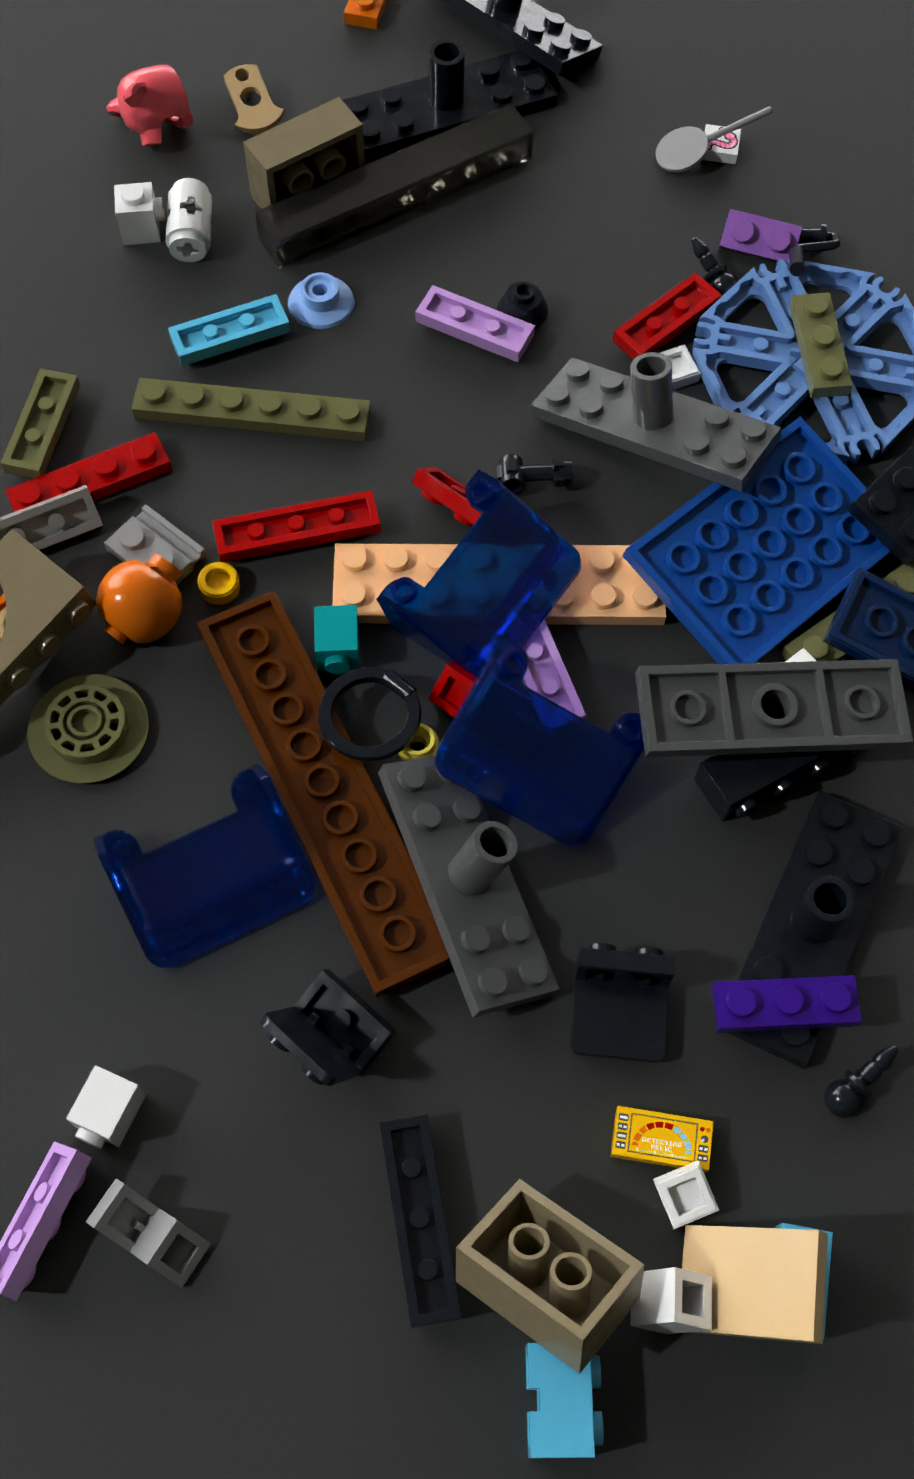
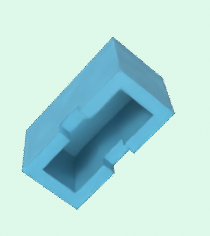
[525,1343,604,1458]

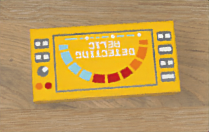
[610,1106,713,1173]

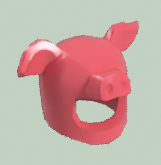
[106,65,193,147]

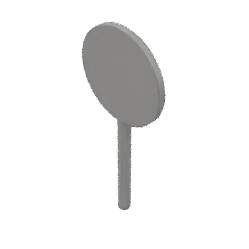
[655,106,773,172]

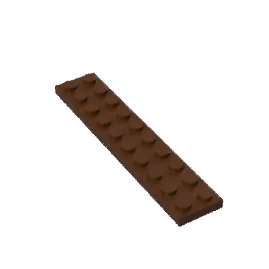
[197,591,451,998]

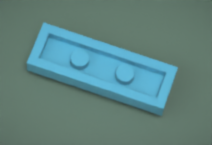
[168,294,291,366]

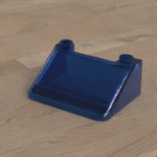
[376,469,582,682]
[434,636,644,846]
[93,763,315,968]

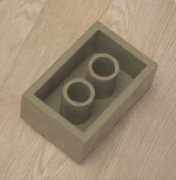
[243,97,366,225]
[456,1179,645,1374]

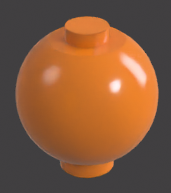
[96,553,182,644]

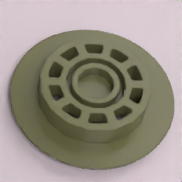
[27,674,149,784]

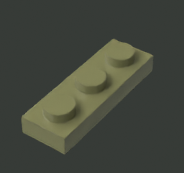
[789,293,853,398]
[0,368,81,478]

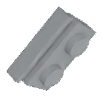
[104,504,207,585]

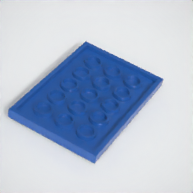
[622,416,891,664]

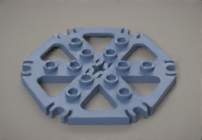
[692,258,914,465]

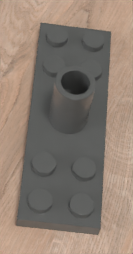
[531,352,781,492]
[635,659,913,758]
[378,751,560,1018]

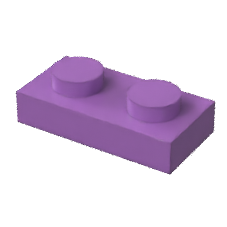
[719,209,802,264]

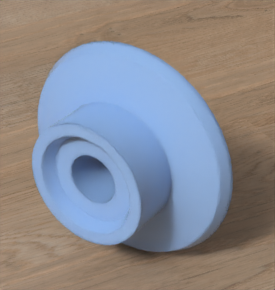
[288,272,355,329]

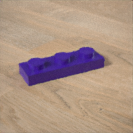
[711,975,862,1033]

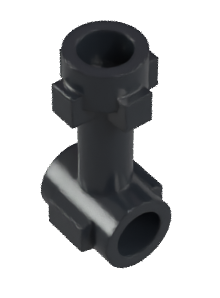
[496,454,573,494]

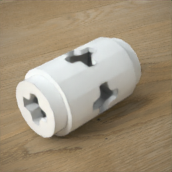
[165,178,212,262]

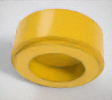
[197,562,240,605]

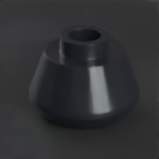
[497,281,549,329]

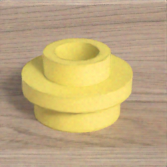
[398,723,439,761]

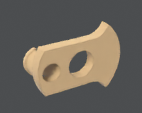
[224,64,284,134]

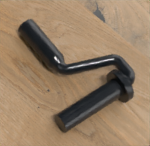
[789,223,841,276]

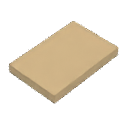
[682,1225,828,1344]

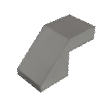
[86,1179,211,1288]

